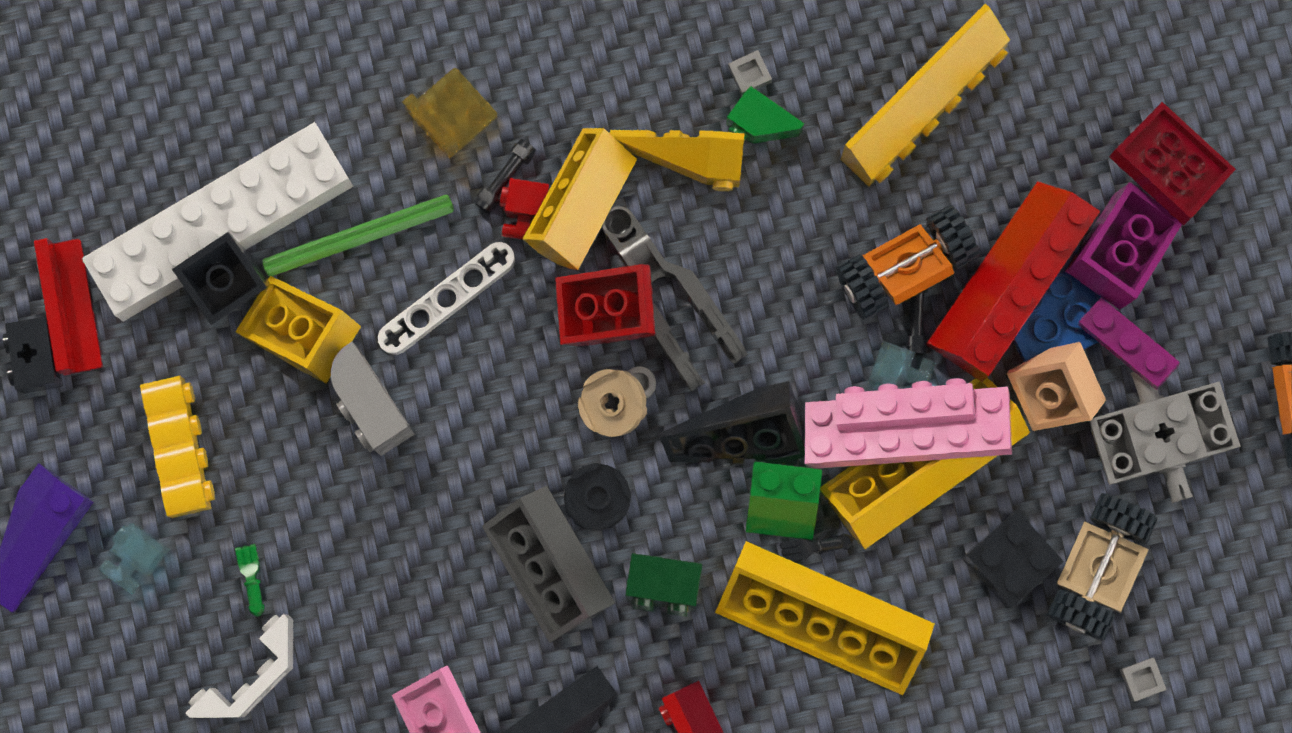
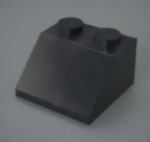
[172,231,270,325]

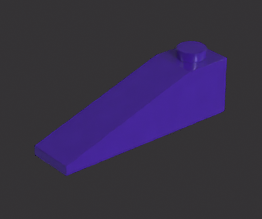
[0,463,94,613]

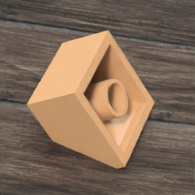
[1007,342,1106,431]

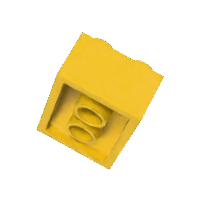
[235,276,361,383]

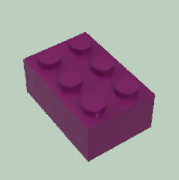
[1066,182,1182,310]

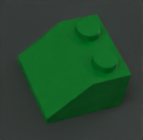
[745,462,822,540]

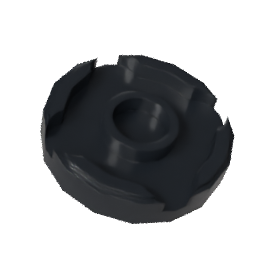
[564,463,631,531]

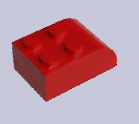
[555,264,655,346]

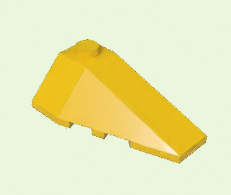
[610,130,744,191]

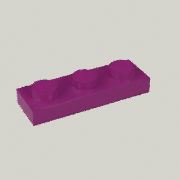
[1078,297,1180,390]

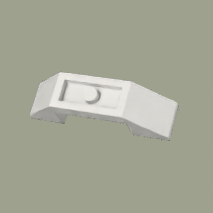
[186,614,293,718]

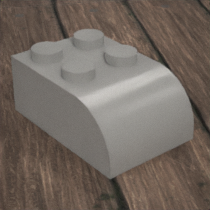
[331,342,415,456]

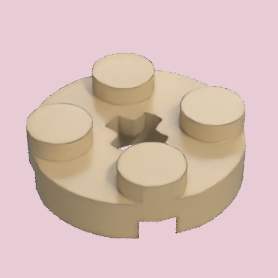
[578,369,647,437]

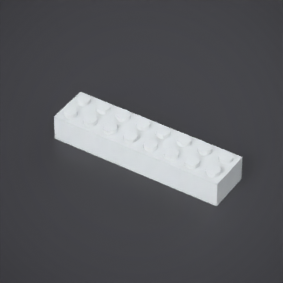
[82,122,354,322]

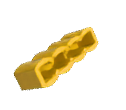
[140,376,215,518]

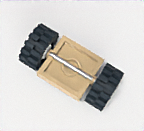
[1047,493,1158,641]

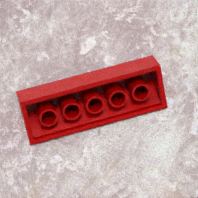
[926,181,1100,382]

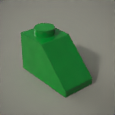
[726,86,805,144]

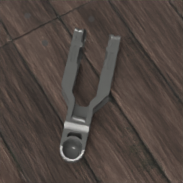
[602,206,748,392]

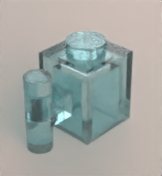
[867,341,936,391]
[99,523,170,595]

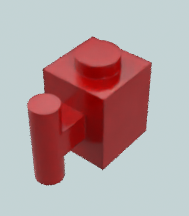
[500,178,550,240]

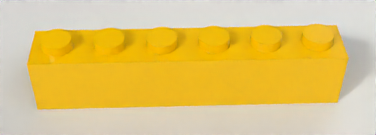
[840,3,1010,187]
[820,378,1030,549]
[715,541,935,695]

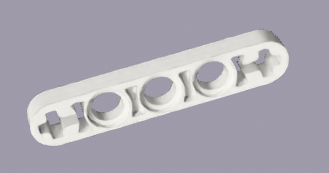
[378,242,515,355]

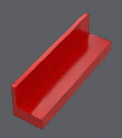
[34,238,103,376]

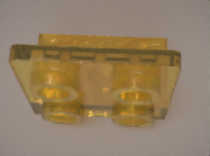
[402,68,498,159]

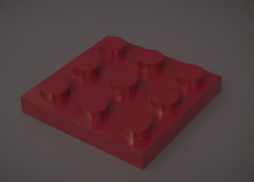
[1109,102,1236,226]

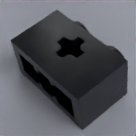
[3,316,63,394]

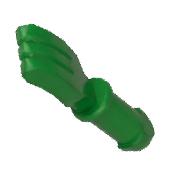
[235,544,265,617]

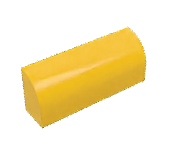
[523,128,637,270]

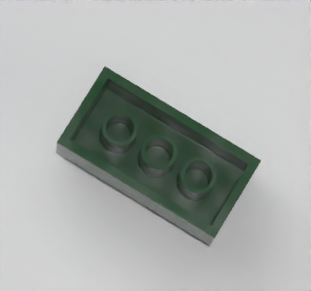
[625,553,702,617]

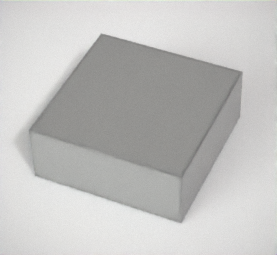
[728,50,772,96]
[1120,657,1167,702]

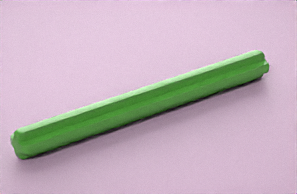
[262,195,454,276]

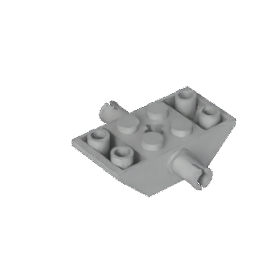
[1089,372,1241,503]

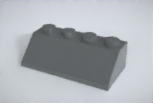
[482,486,615,643]

